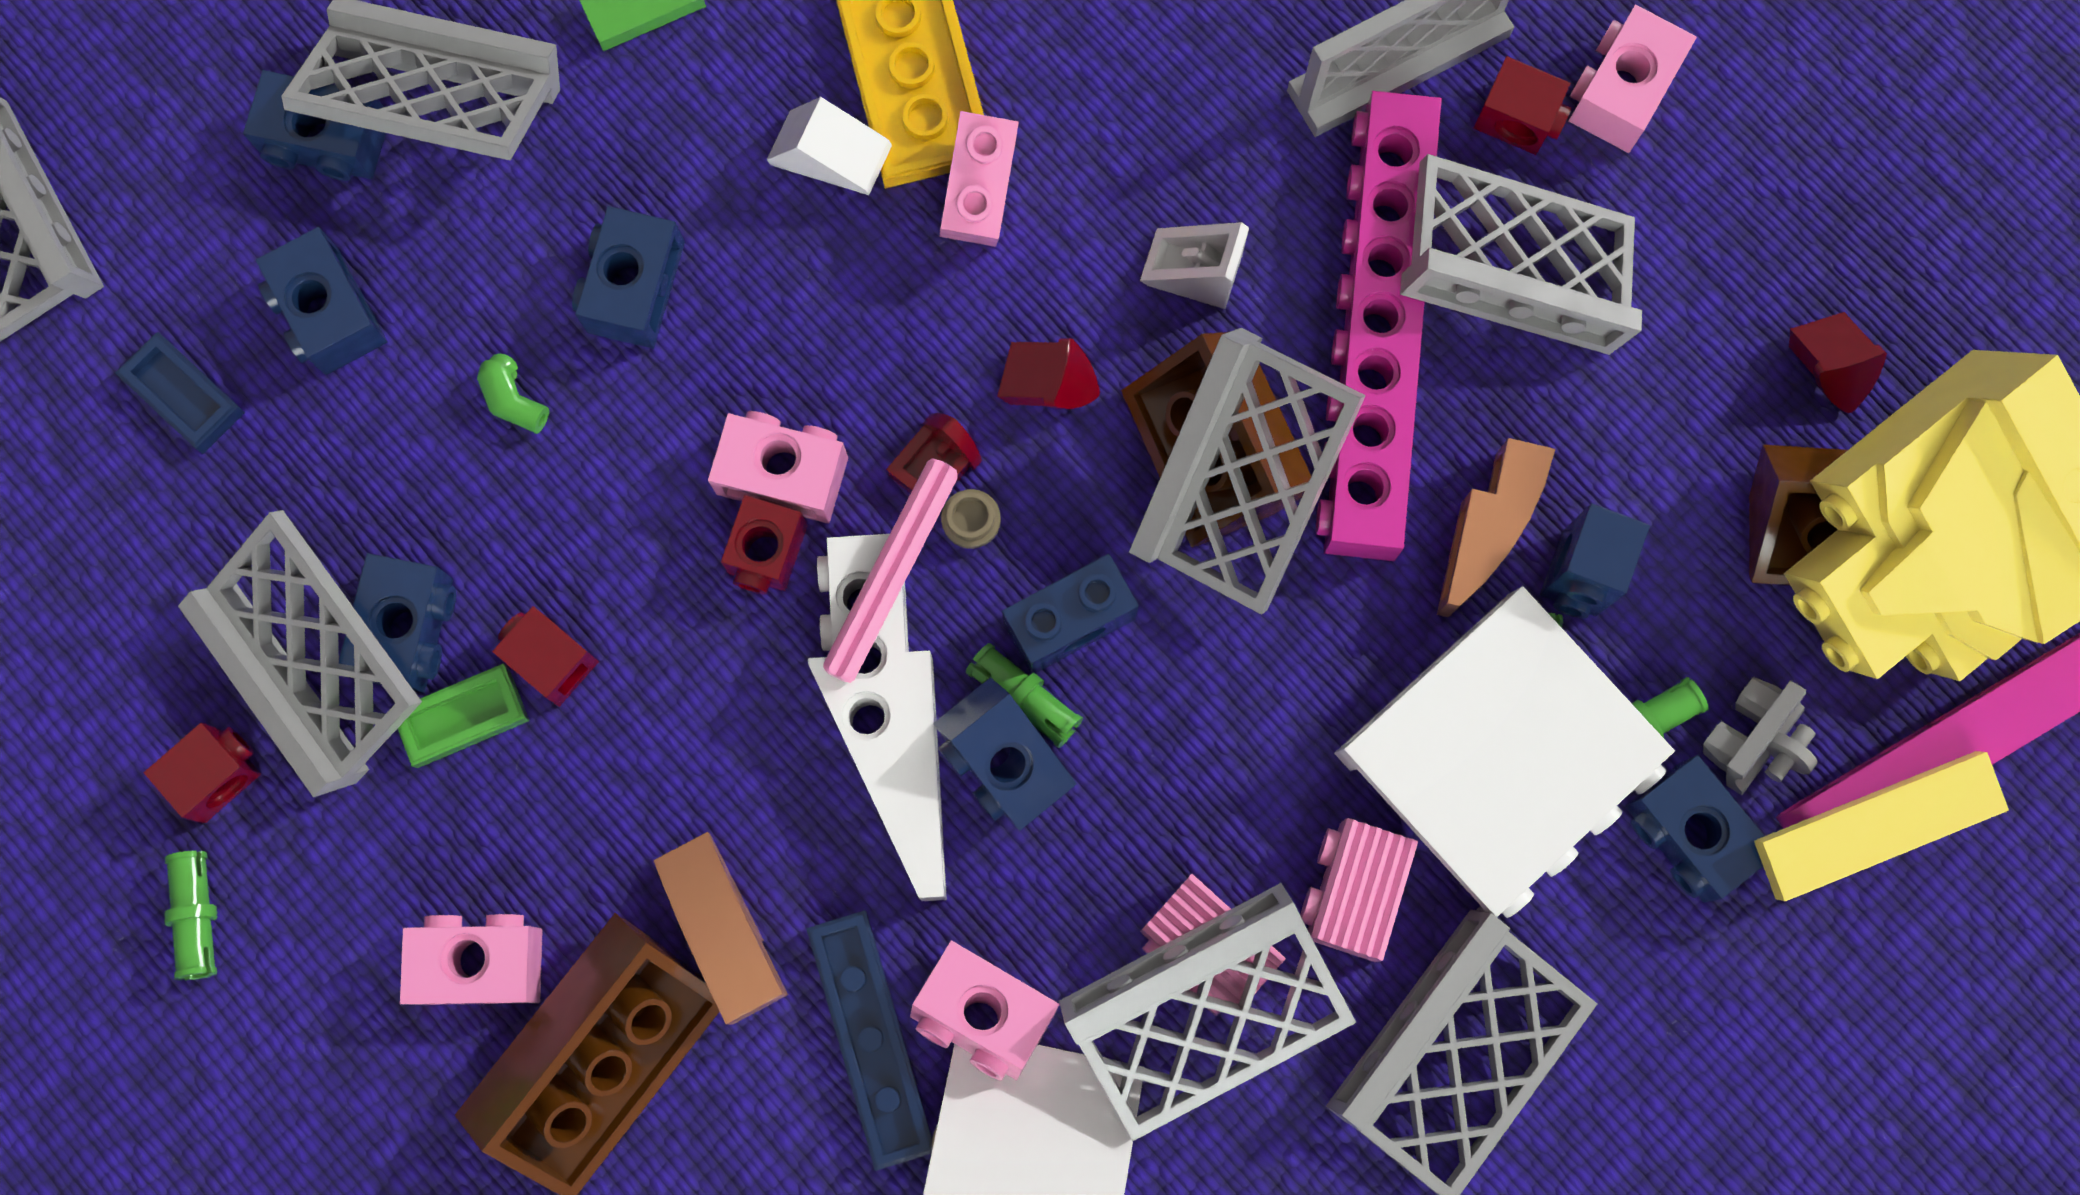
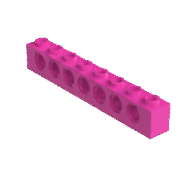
[1316,91,1442,561]

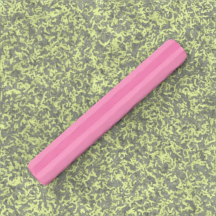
[823,459,957,683]

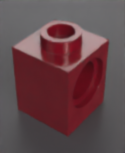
[1473,56,1571,155]
[721,495,808,595]
[492,606,599,707]
[143,723,261,823]

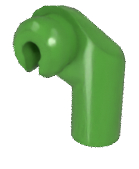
[477,353,549,434]

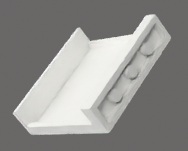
[1334,586,1675,918]

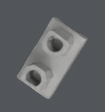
[1703,677,1818,795]

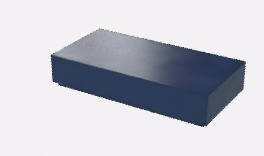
[115,332,245,454]

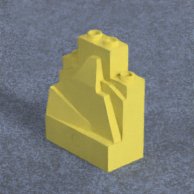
[1784,350,2080,681]

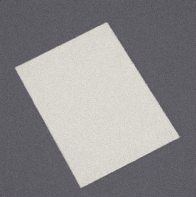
[923,1044,1145,1195]

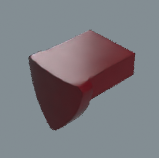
[1789,312,1887,413]
[997,338,1100,409]
[886,413,983,494]

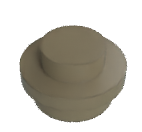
[941,489,1001,549]

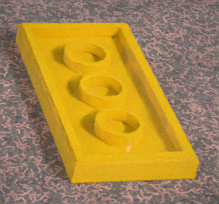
[836,0,984,189]

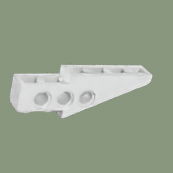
[808,534,947,901]

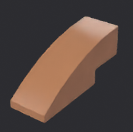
[1437,438,1555,617]
[653,832,788,1024]

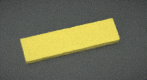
[1754,751,2009,901]

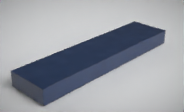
[806,910,933,1171]

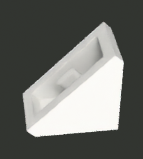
[767,97,892,195]
[1140,222,1249,309]

